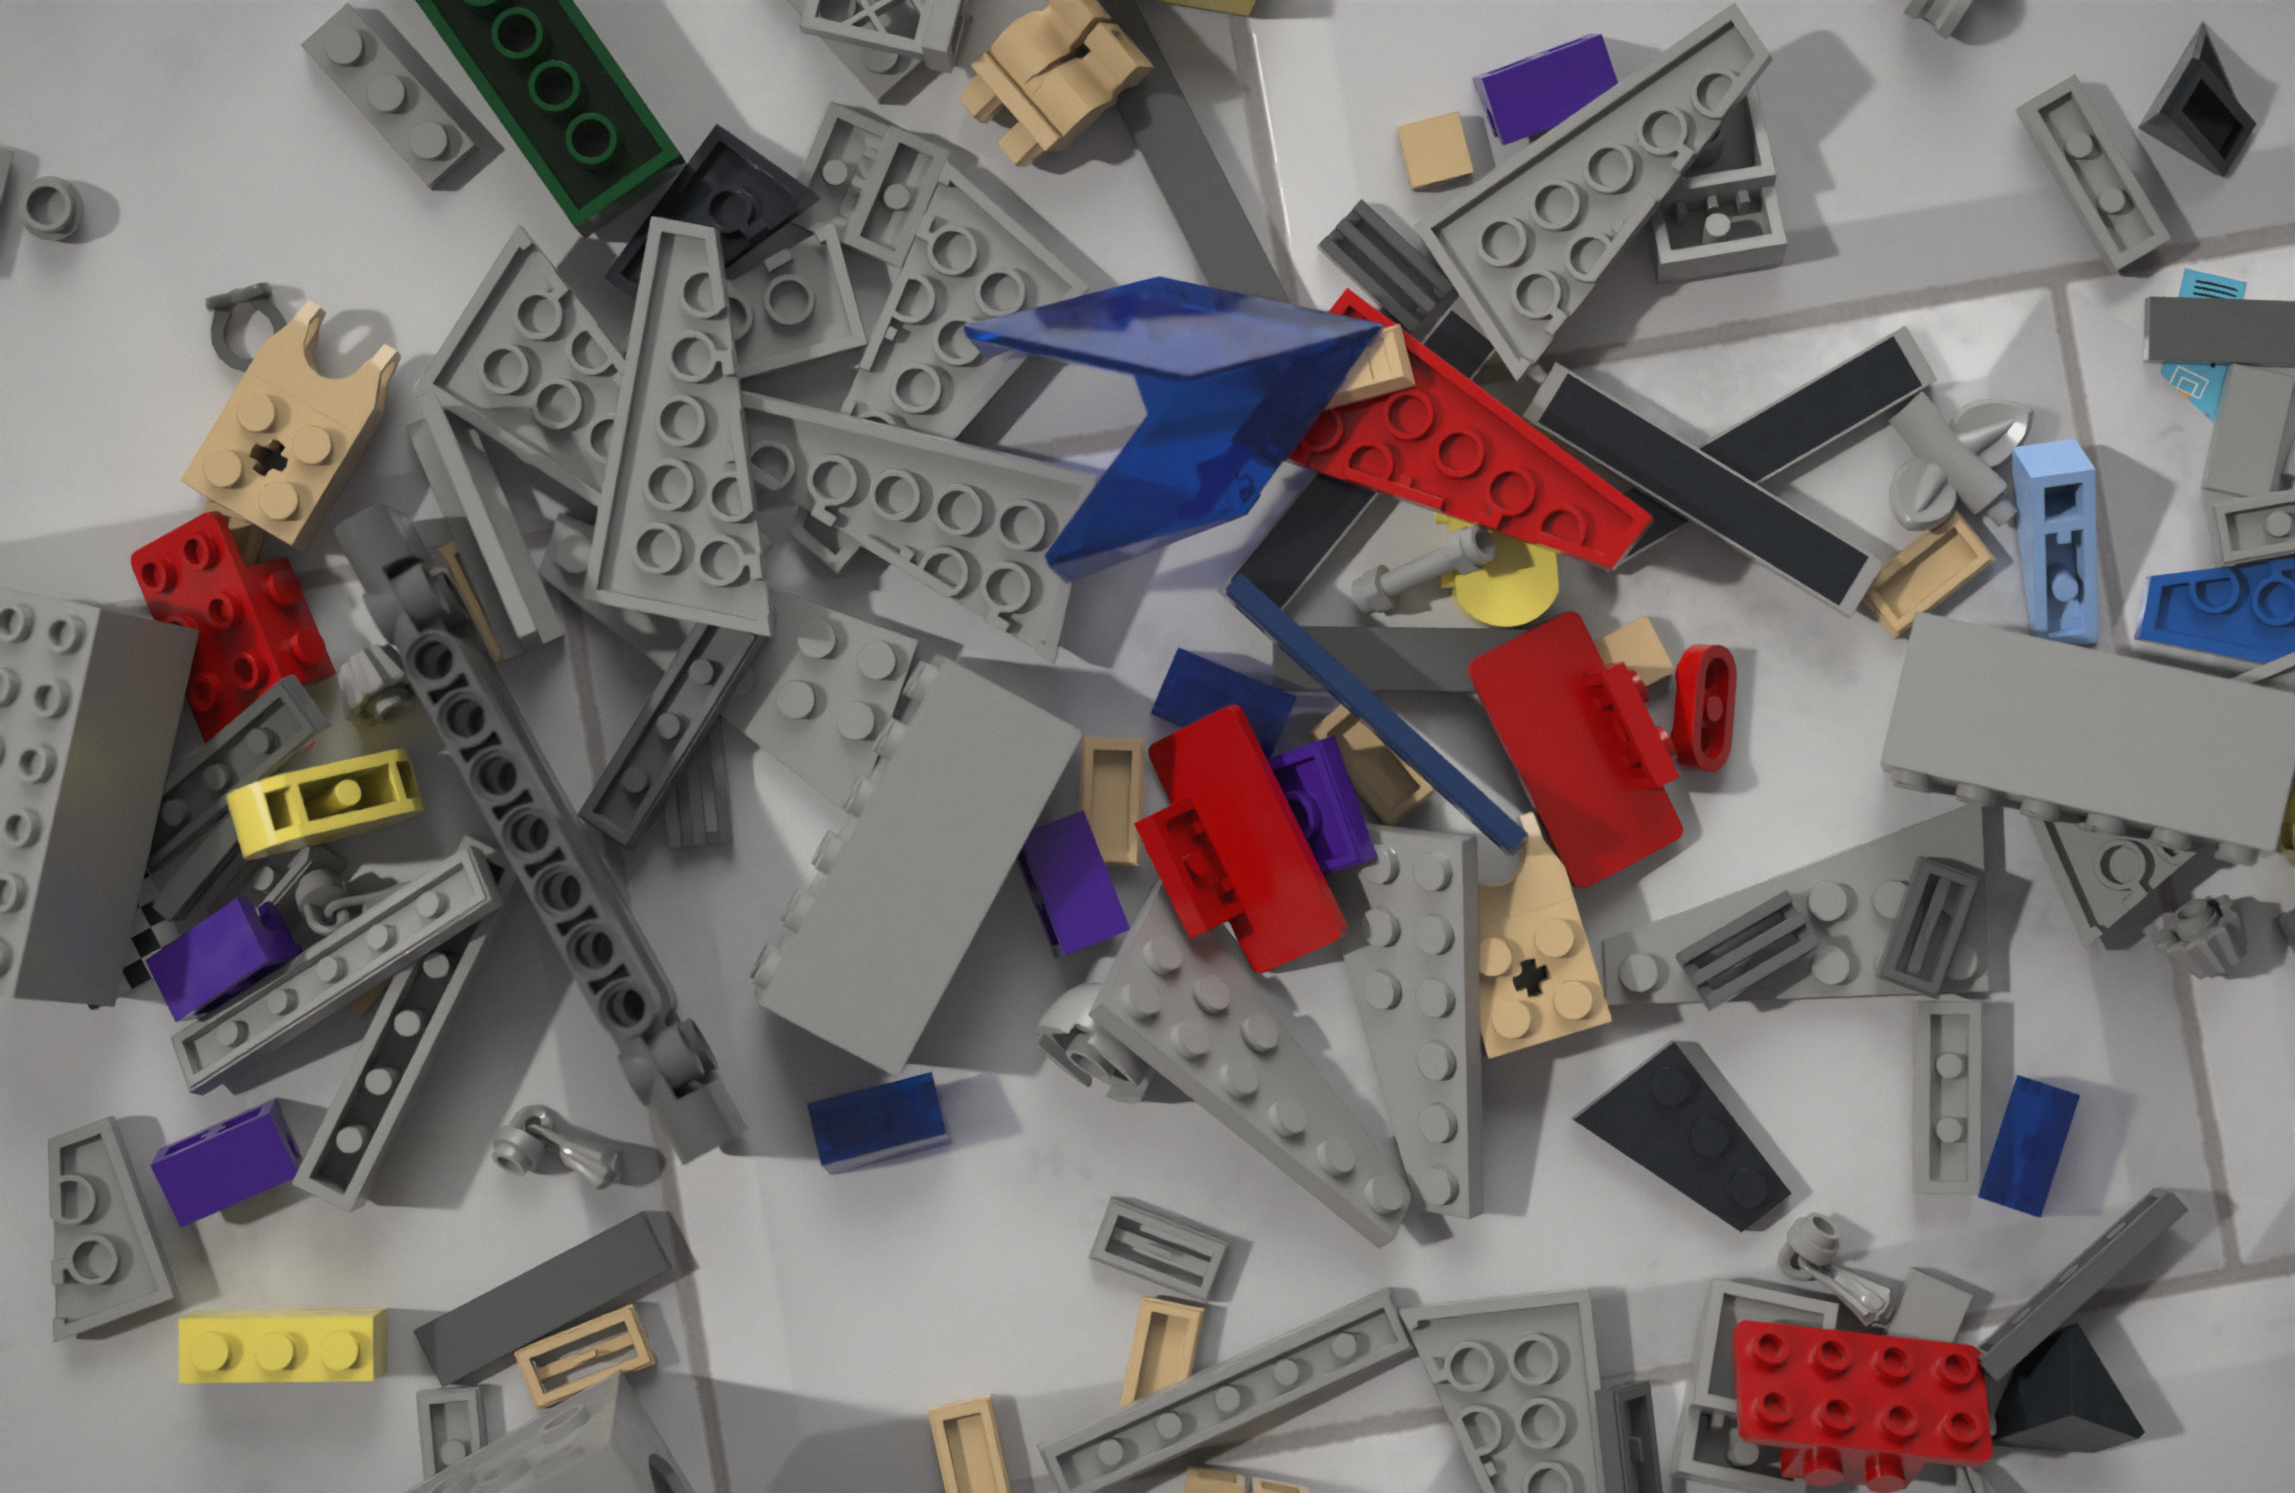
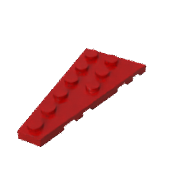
[1228,288,1654,572]

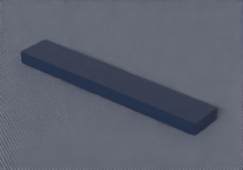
[1225,573,1528,856]

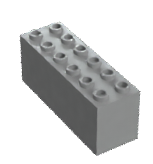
[0,586,199,1007]
[1880,611,2295,867]
[750,654,1084,1078]

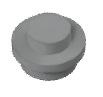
[18,176,84,241]

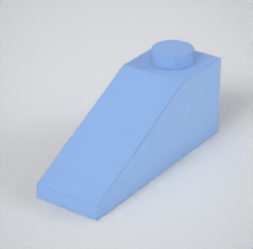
[2012,439,2099,646]

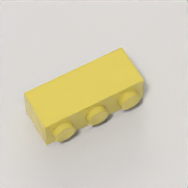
[179,1308,387,1383]

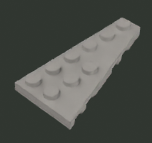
[415,225,774,559]
[741,390,1098,664]
[1602,803,1990,1005]
[1324,823,1484,1219]

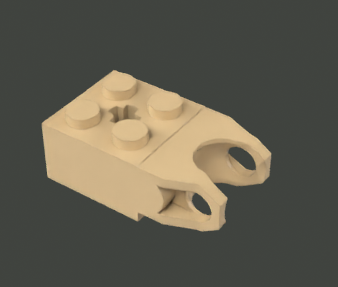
[180,300,402,554]
[1478,812,1612,1059]

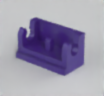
[1472,33,1618,145]
[1016,810,1131,958]
[145,897,303,1022]
[150,1098,302,1228]

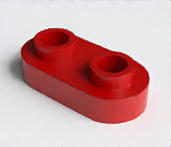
[1670,644,1737,772]

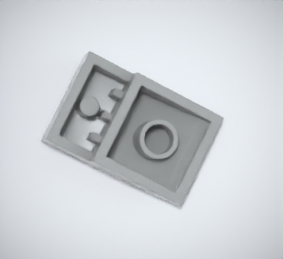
[1645,82,1787,284]
[1669,1278,1839,1493]

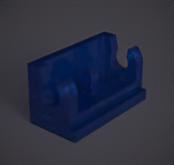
[1150,647,1297,759]
[807,1072,953,1175]
[1978,1075,2080,1218]

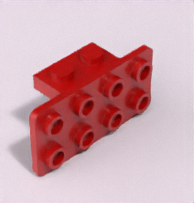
[130,511,336,755]
[1467,611,1683,889]
[1134,704,1348,973]
[1732,1320,1992,1493]

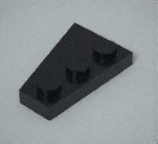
[604,124,820,301]
[1571,1041,1792,1233]

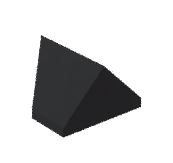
[2138,21,2257,177]
[1991,1322,2145,1453]

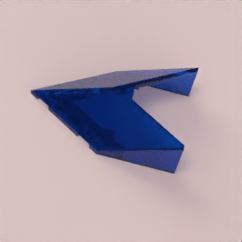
[963,276,1385,584]

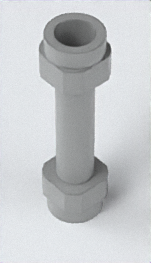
[1351,525,1496,614]

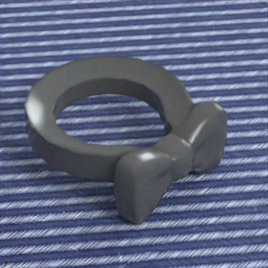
[205,282,287,372]

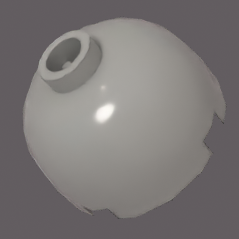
[1034,982,1158,1104]

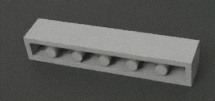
[292,835,523,1213]

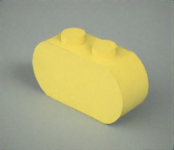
[1434,512,1559,629]
[226,748,426,860]

